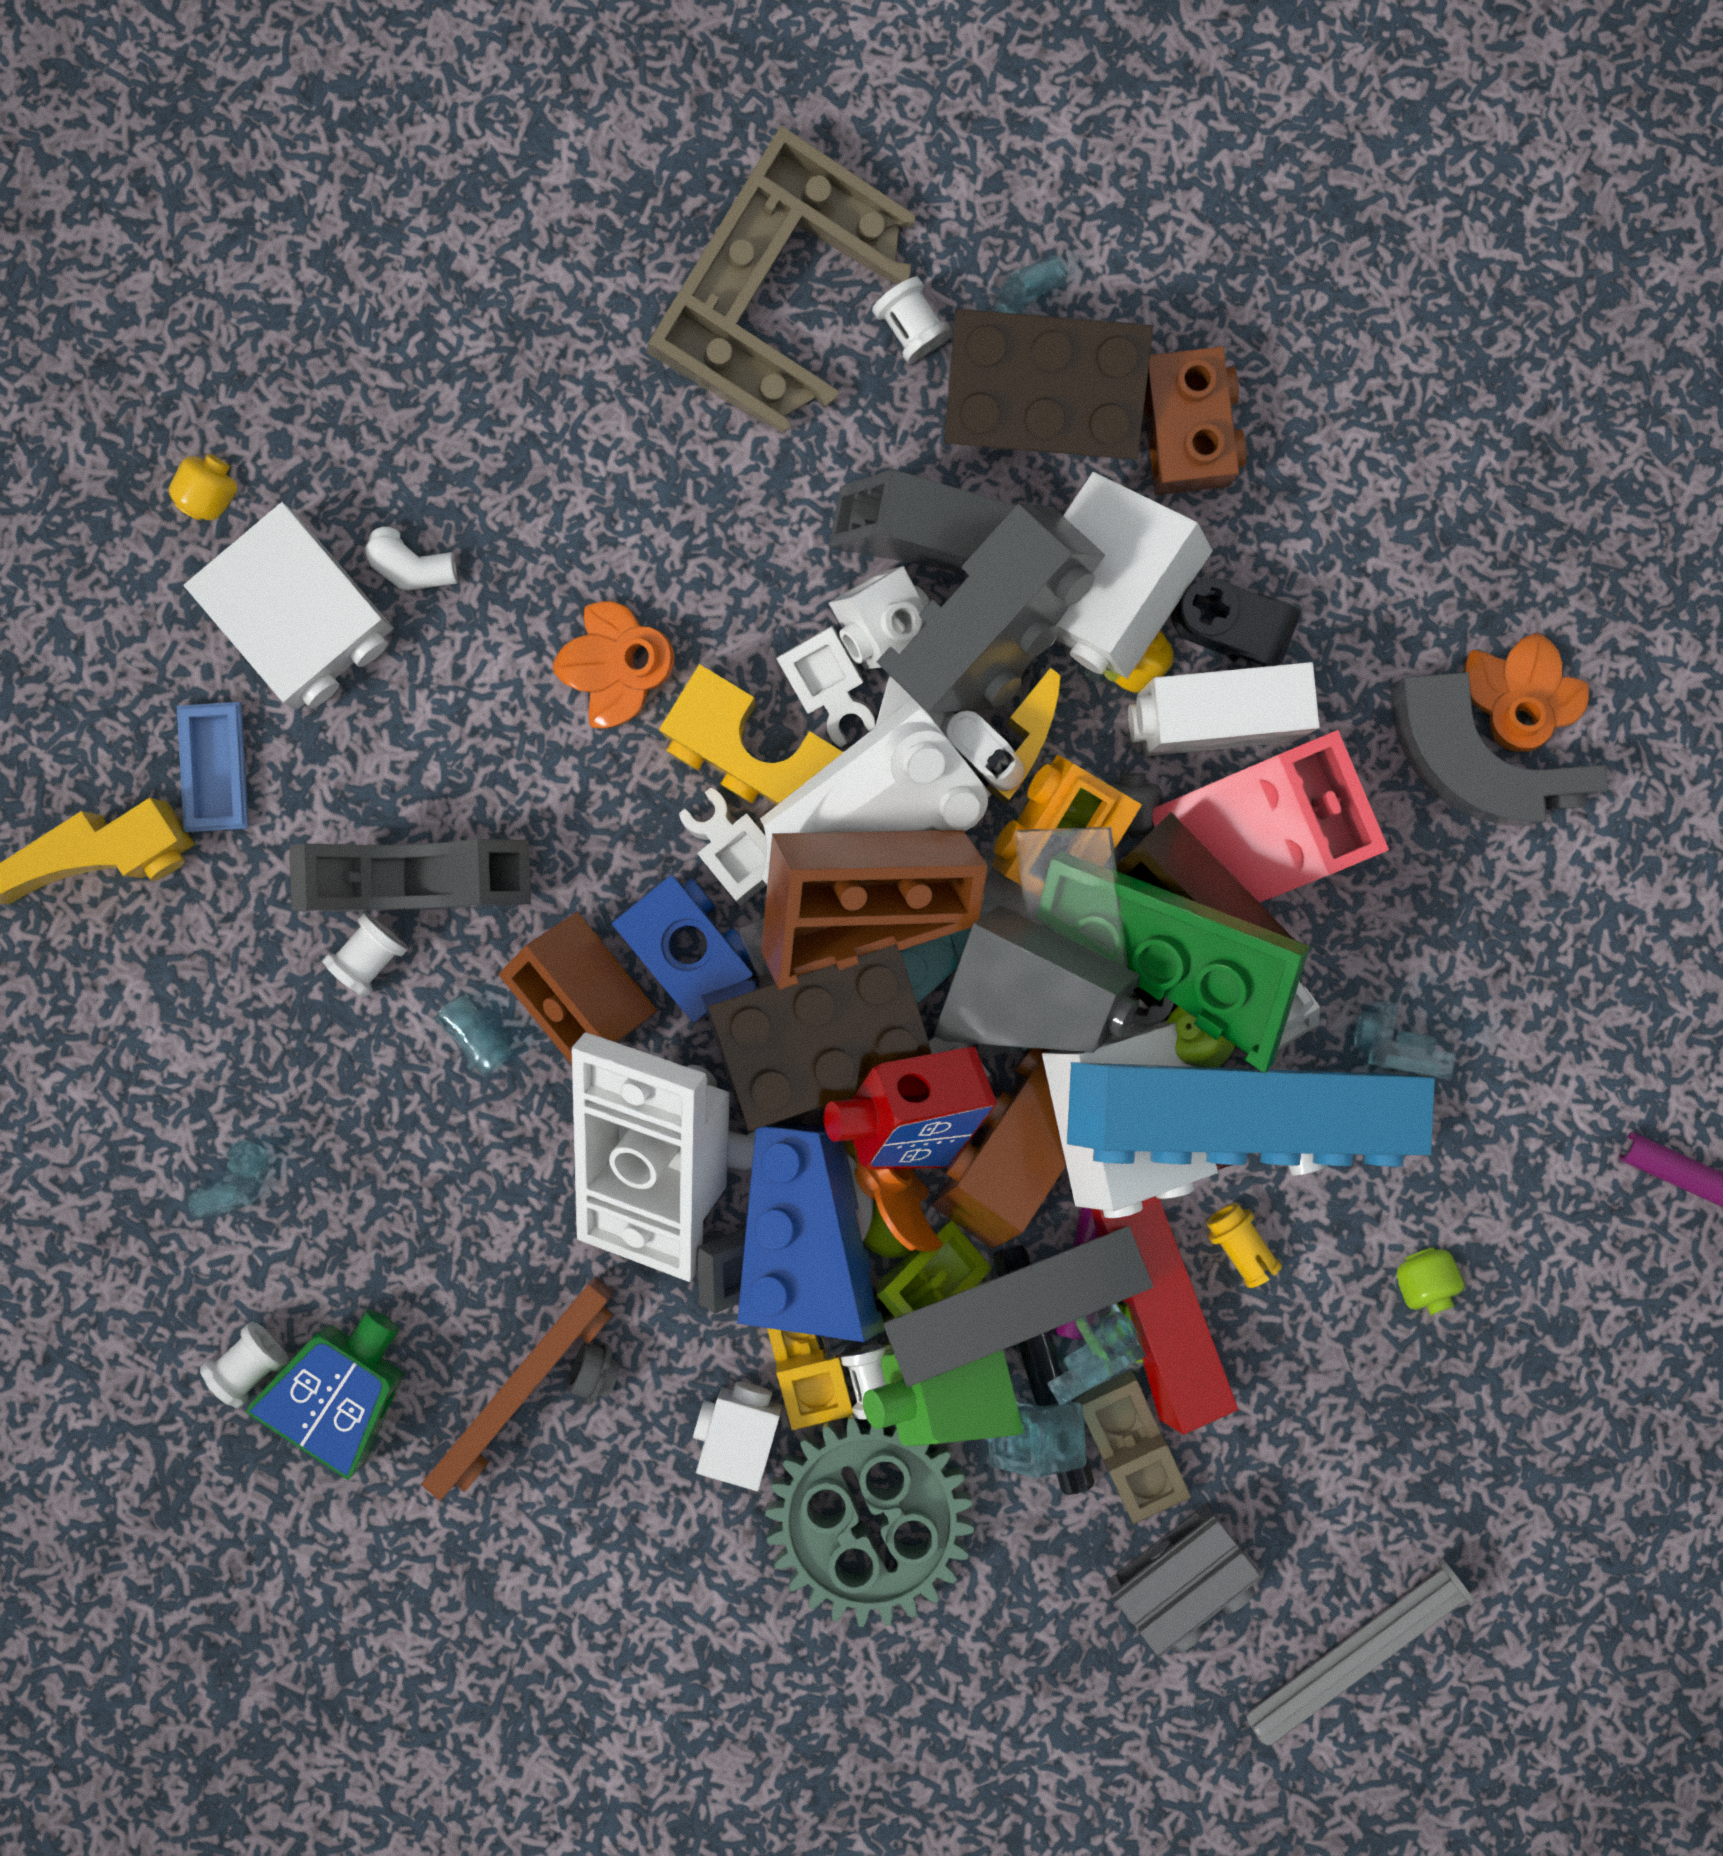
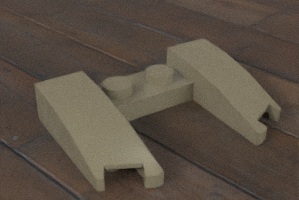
[646,125,915,433]

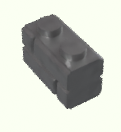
[1106,1503,1262,1658]

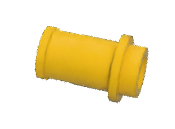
[1206,1202,1282,1288]

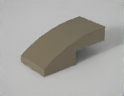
[1074,1370,1191,1524]

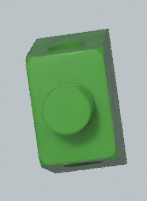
[863,1349,1024,1446]

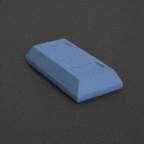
[177,702,249,832]

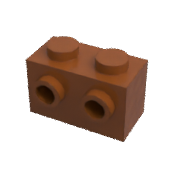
[1144,346,1247,495]
[498,912,658,1065]

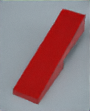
[1090,1196,1239,1435]

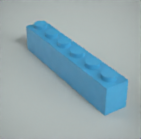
[1067,1062,1435,1167]

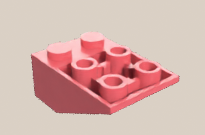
[1152,730,1389,903]

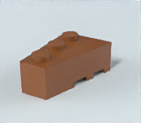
[761,830,988,990]
[930,1048,1066,1249]

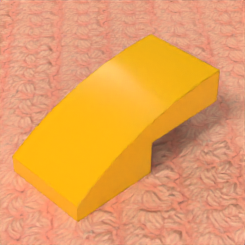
[987,668,1061,804]
[767,1328,853,1430]

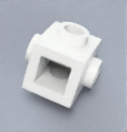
[829,566,930,670]

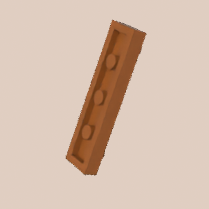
[420,1276,614,1501]

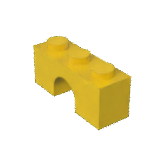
[659,664,843,805]

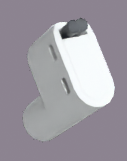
[946,711,1025,791]

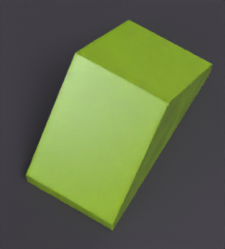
[876,1220,992,1318]

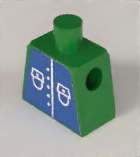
[246,1310,404,1480]

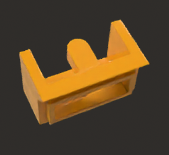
[991,754,1142,897]

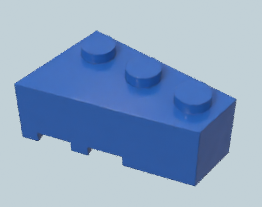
[737,1121,885,1342]

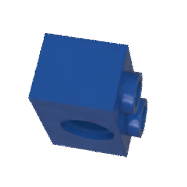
[611,874,756,1024]

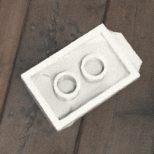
[760,698,991,885]

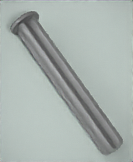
[1246,1558,1476,1745]

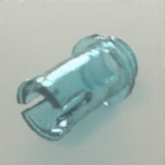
[434,993,513,1077]

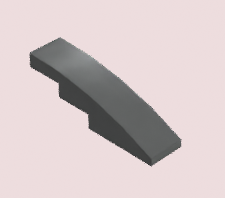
[883,1226,1153,1387]

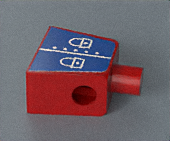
[824,1047,997,1170]

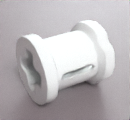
[872,276,953,364]
[322,912,409,997]
[200,1322,289,1409]
[839,1341,892,1419]

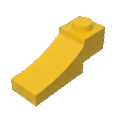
[0,797,195,905]

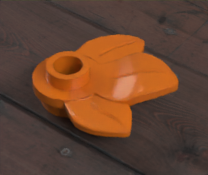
[552,601,675,729]
[1464,633,1589,752]
[854,1152,943,1252]

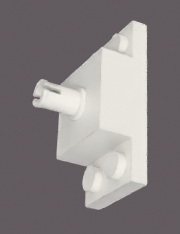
[572,1032,730,1282]

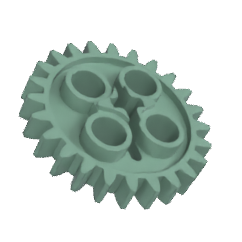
[765,1413,974,1627]

